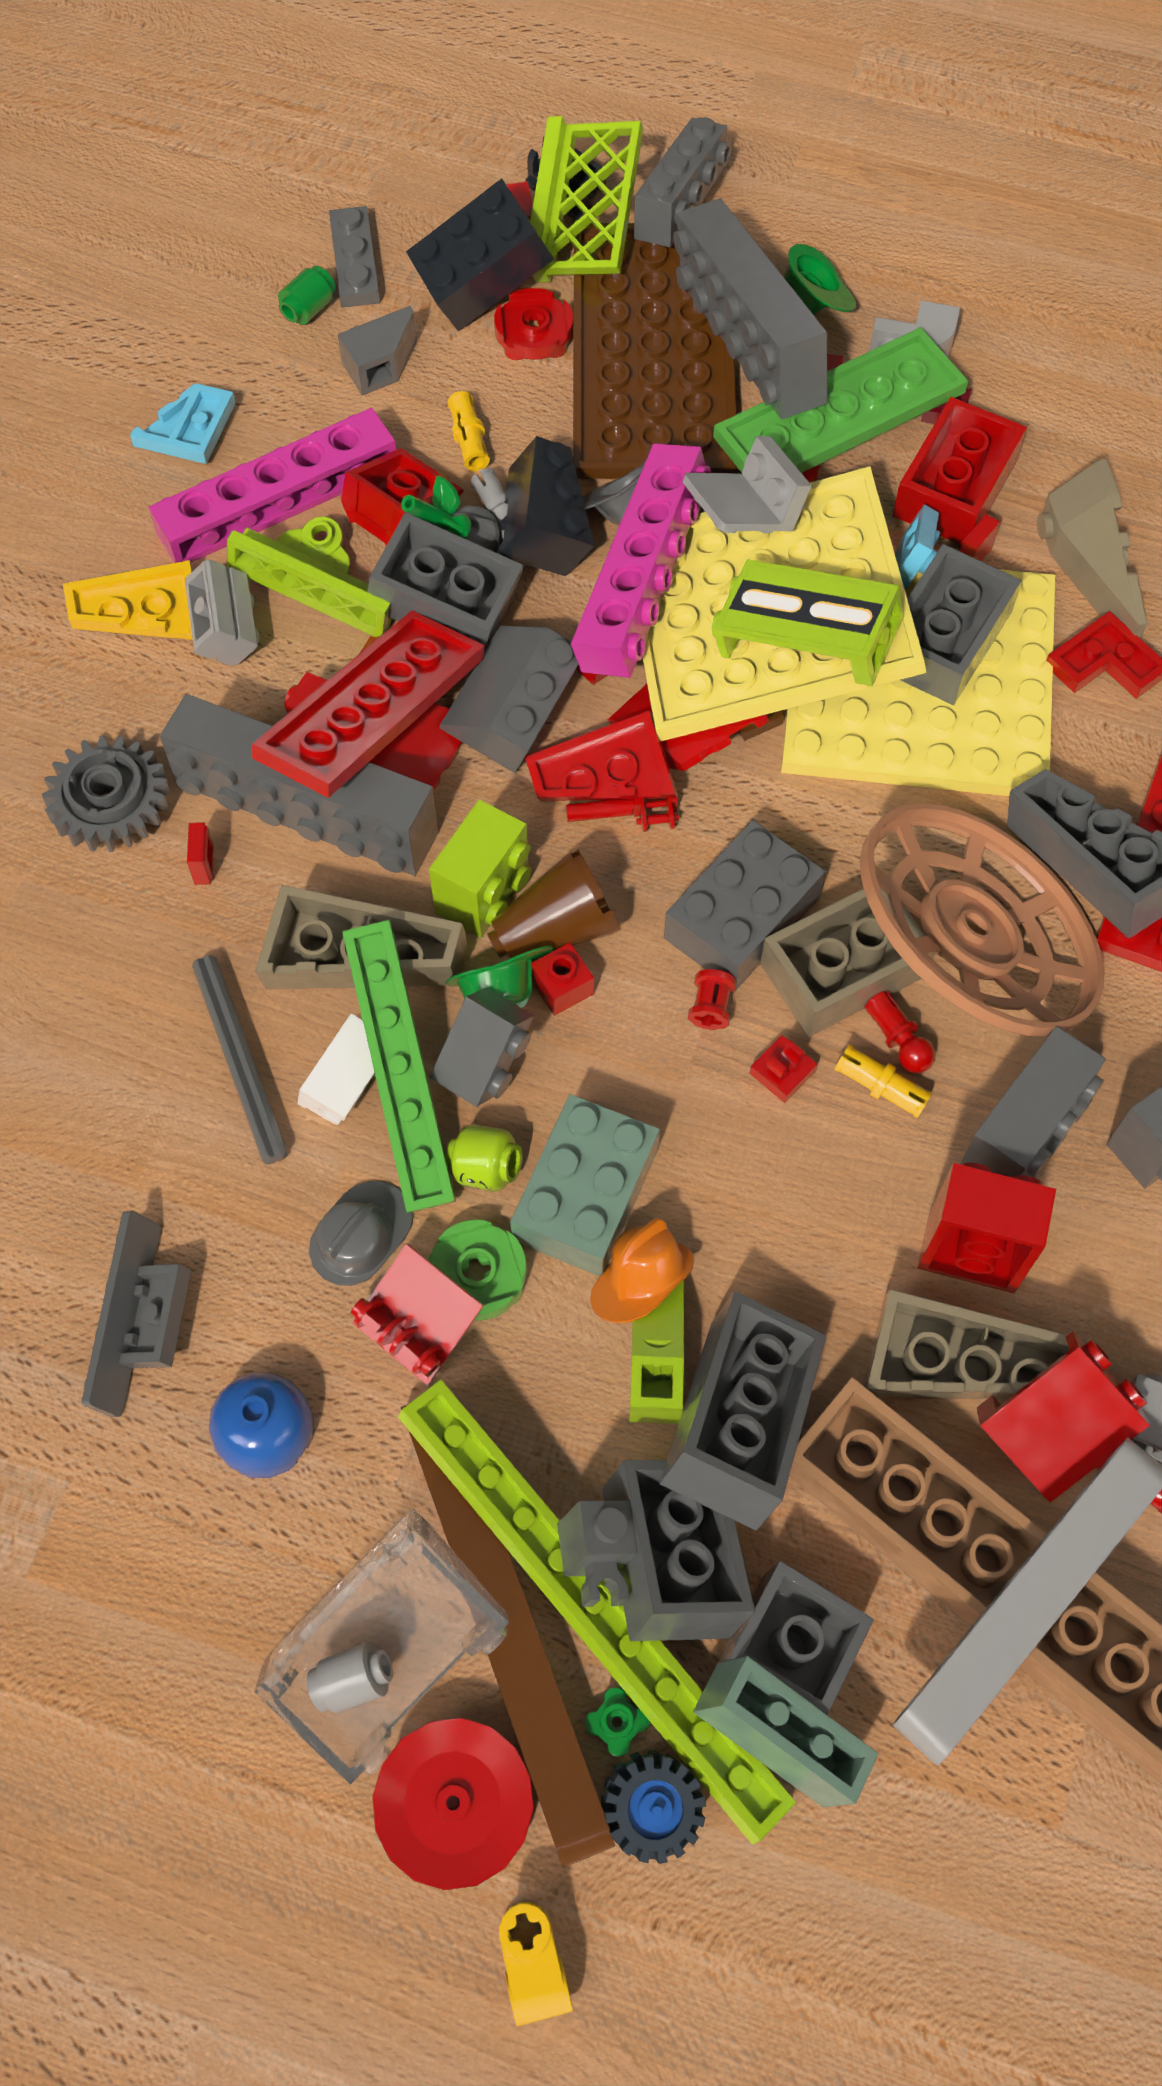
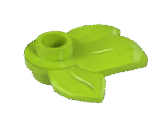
[276,516,350,574]

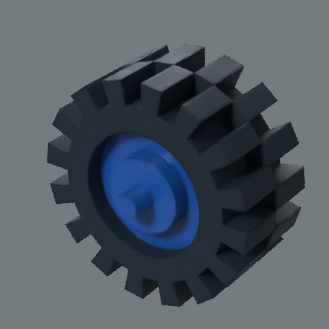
[601,1750,706,1864]

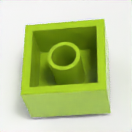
[429,799,531,938]

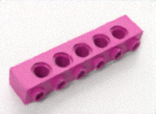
[148,407,396,563]
[571,444,711,678]

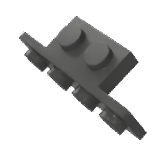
[82,1210,191,1417]

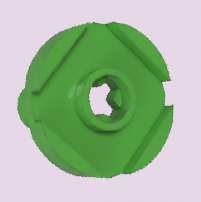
[428,1220,527,1321]

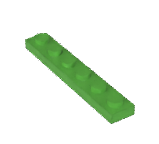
[342,920,456,1213]

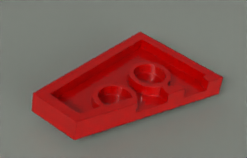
[525,711,679,801]

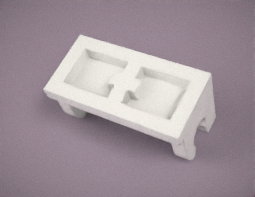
[297,1014,375,1125]

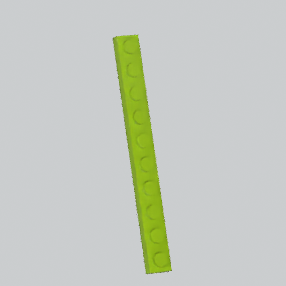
[397,1380,796,1845]

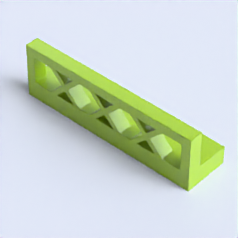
[227,528,393,637]

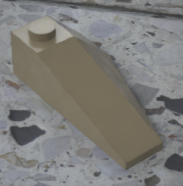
[1037,459,1147,639]

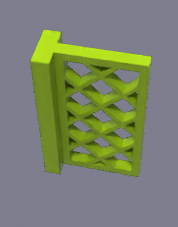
[530,116,644,283]

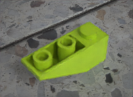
[629,1280,684,1424]

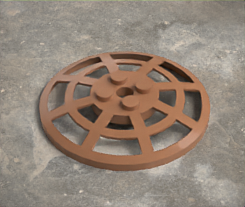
[860,803,1105,1036]

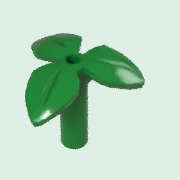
[401,476,471,539]

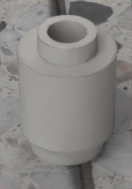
[307,1642,393,1714]

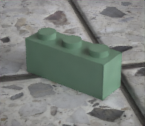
[693,1656,879,1807]

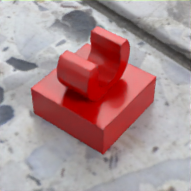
[749,1035,818,1103]

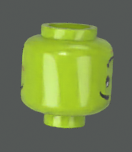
[446,1124,522,1192]

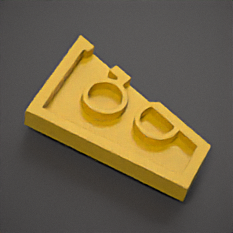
[63,560,193,640]

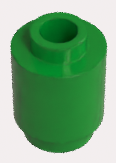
[278,266,336,325]

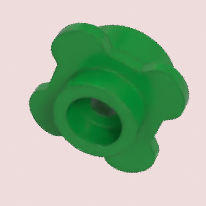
[584,1688,650,1757]

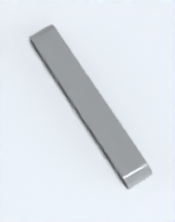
[892,1438,1162,1766]

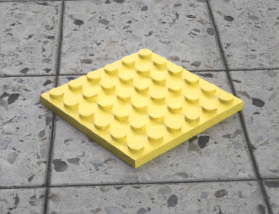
[643,466,926,741]
[781,569,1055,796]

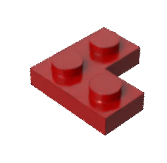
[1046,611,1162,699]

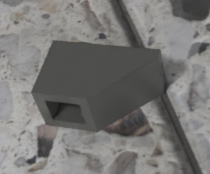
[338,306,416,396]

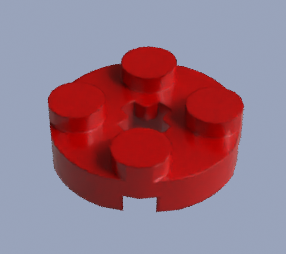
[494,288,573,361]

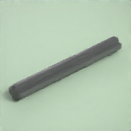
[192,955,287,1164]

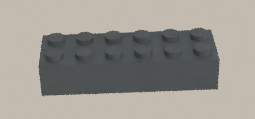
[673,198,827,420]
[160,694,438,877]

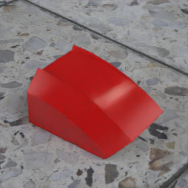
[341,448,464,546]

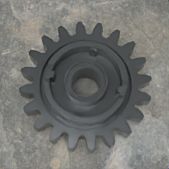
[42,736,171,852]

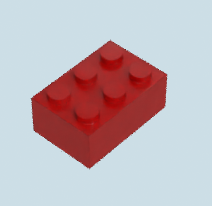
[892,397,1027,545]
[917,1162,1057,1294]

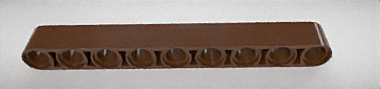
[400,1404,615,1868]

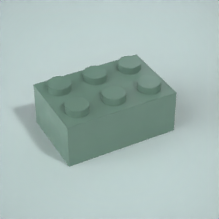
[510,1094,660,1277]

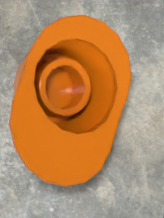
[590,1218,694,1323]

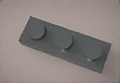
[329,206,380,308]

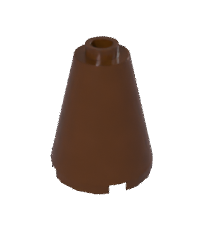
[487,848,621,959]

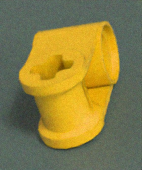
[499,1902,573,2027]

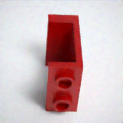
[977,1331,1150,1503]

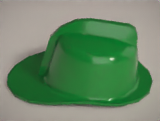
[784,244,856,315]
[445,946,553,1008]

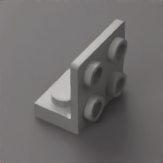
[683,436,812,533]

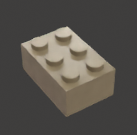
[760,888,935,1037]

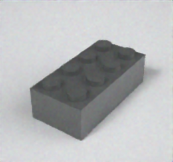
[659,1291,826,1531]

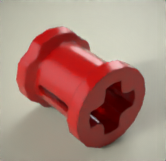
[688,969,736,1030]

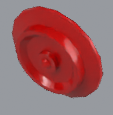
[372,1718,533,1890]

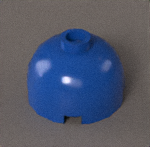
[209,1372,314,1478]

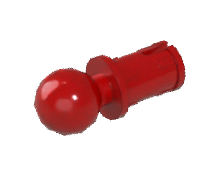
[864,990,935,1073]

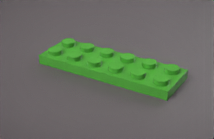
[713,327,968,473]

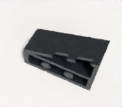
[498,436,595,576]

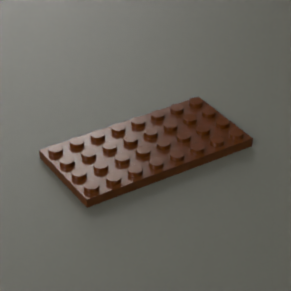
[573,223,738,479]

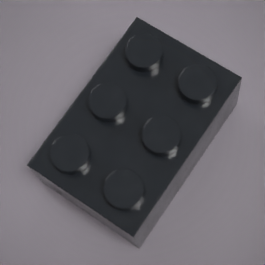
[406,178,554,331]

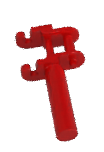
[566,776,679,832]

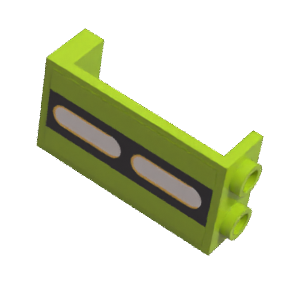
[712,559,904,687]

